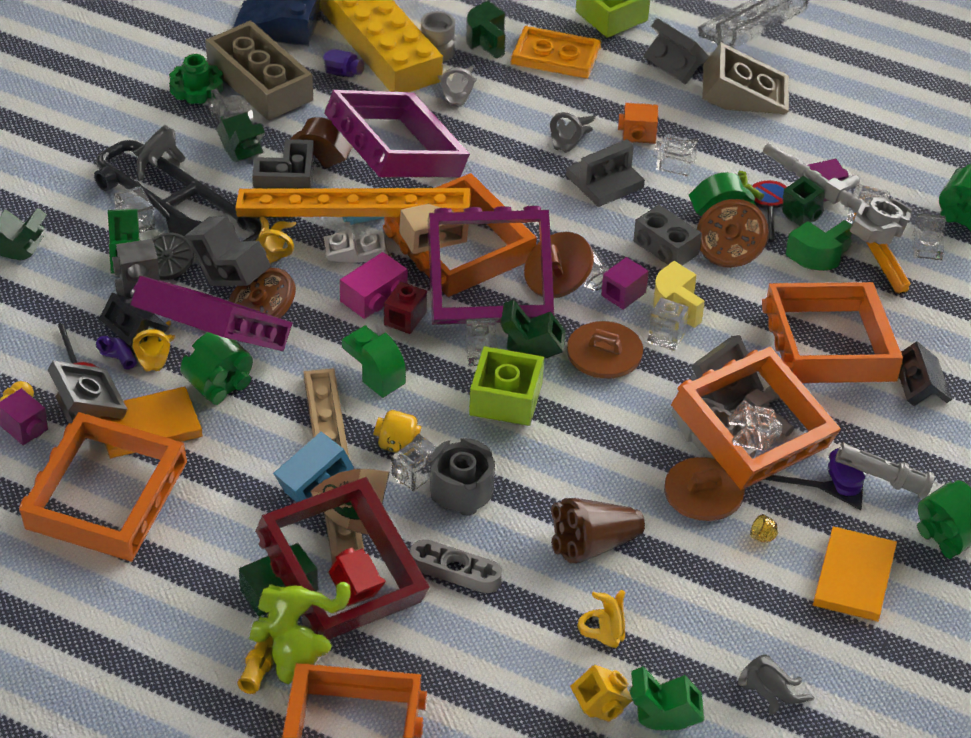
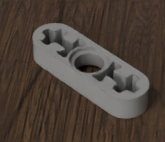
[410,539,502,593]

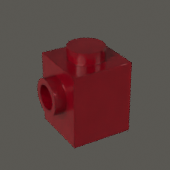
[384,281,427,334]

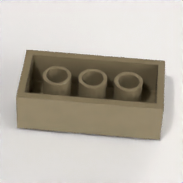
[206,21,313,121]

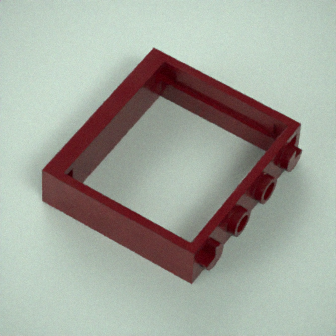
[255,477,430,640]

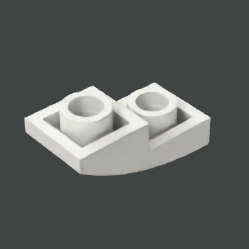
[324,229,388,263]

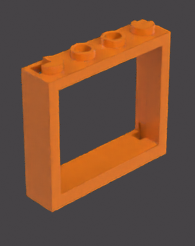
[383,173,537,297]
[762,282,903,383]
[671,346,841,490]
[19,412,187,562]
[282,663,427,738]

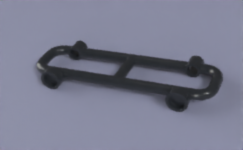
[94,140,261,242]

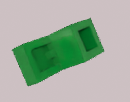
[688,172,756,216]
[107,208,140,274]
[785,220,852,271]
[342,325,406,398]
[630,666,705,730]

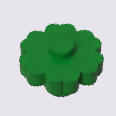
[169,54,224,104]

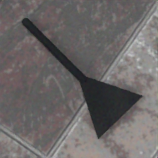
[134,181,202,236]
[763,475,864,510]

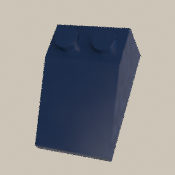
[233,0,320,46]

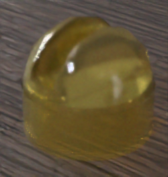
[750,514,778,543]

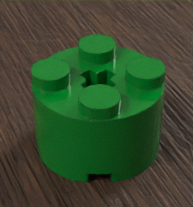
[939,164,971,231]
[180,332,253,405]
[917,480,971,559]

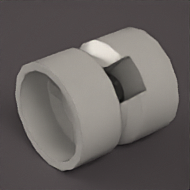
[421,11,455,61]

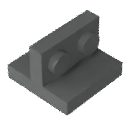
[643,18,709,85]
[566,139,645,207]
[690,335,764,411]
[48,360,128,439]

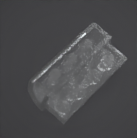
[698,0,809,49]

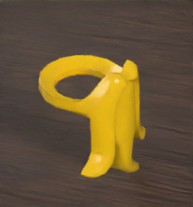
[256,216,296,263]
[132,320,175,372]
[577,590,626,648]

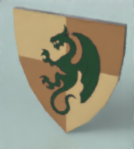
[310,469,390,535]

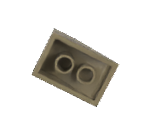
[702,43,789,114]

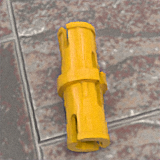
[237,636,273,694]

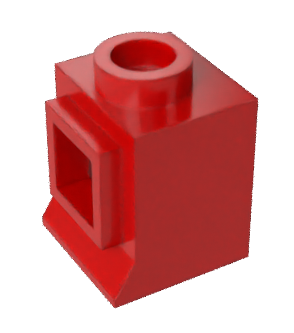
[328,548,386,607]

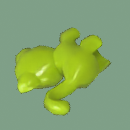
[249,582,351,684]

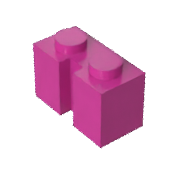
[340,252,408,319]

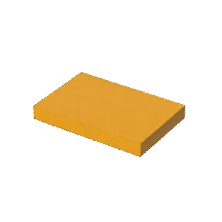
[511,26,601,79]
[100,386,203,459]
[813,526,897,622]

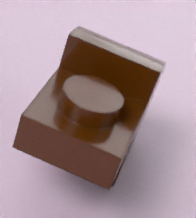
[290,117,353,169]

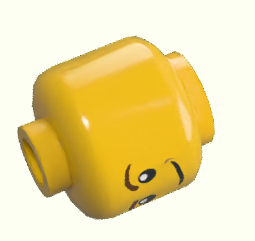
[373,410,422,455]

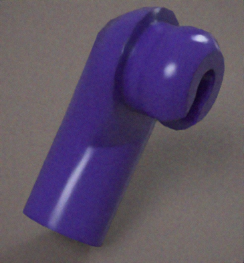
[96,335,137,370]

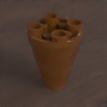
[551,498,645,563]

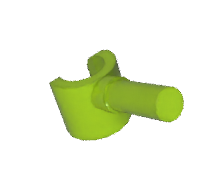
[738,171,764,200]

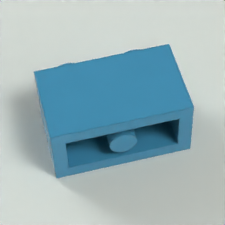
[273,431,355,502]

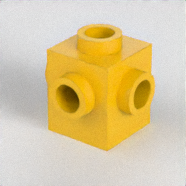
[570,664,632,722]

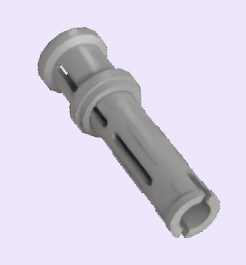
[835,442,934,499]

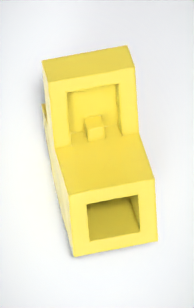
[653,261,705,328]

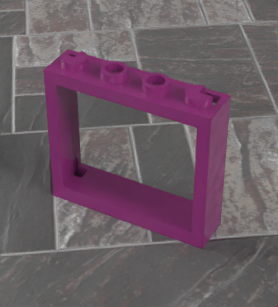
[324,90,470,177]
[427,206,554,325]
[130,276,293,352]

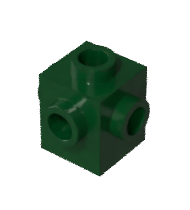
[782,175,825,226]

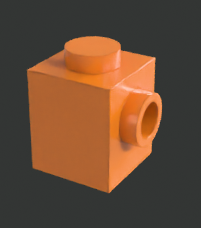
[618,103,658,143]

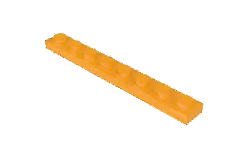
[235,188,471,217]

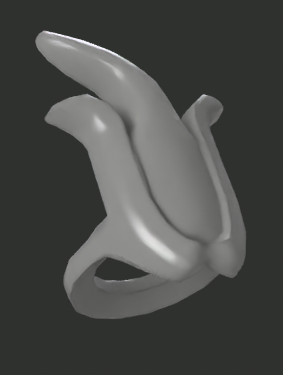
[438,66,477,107]

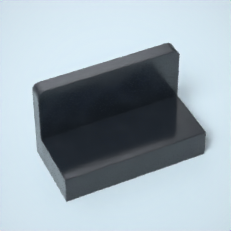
[99,293,169,346]
[899,341,952,406]

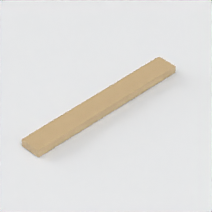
[304,368,364,565]

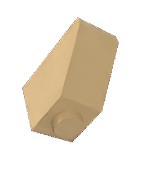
[399,204,469,254]

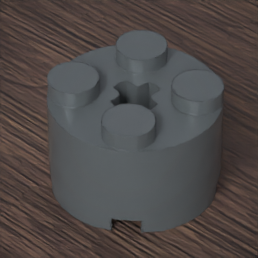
[430,438,495,516]

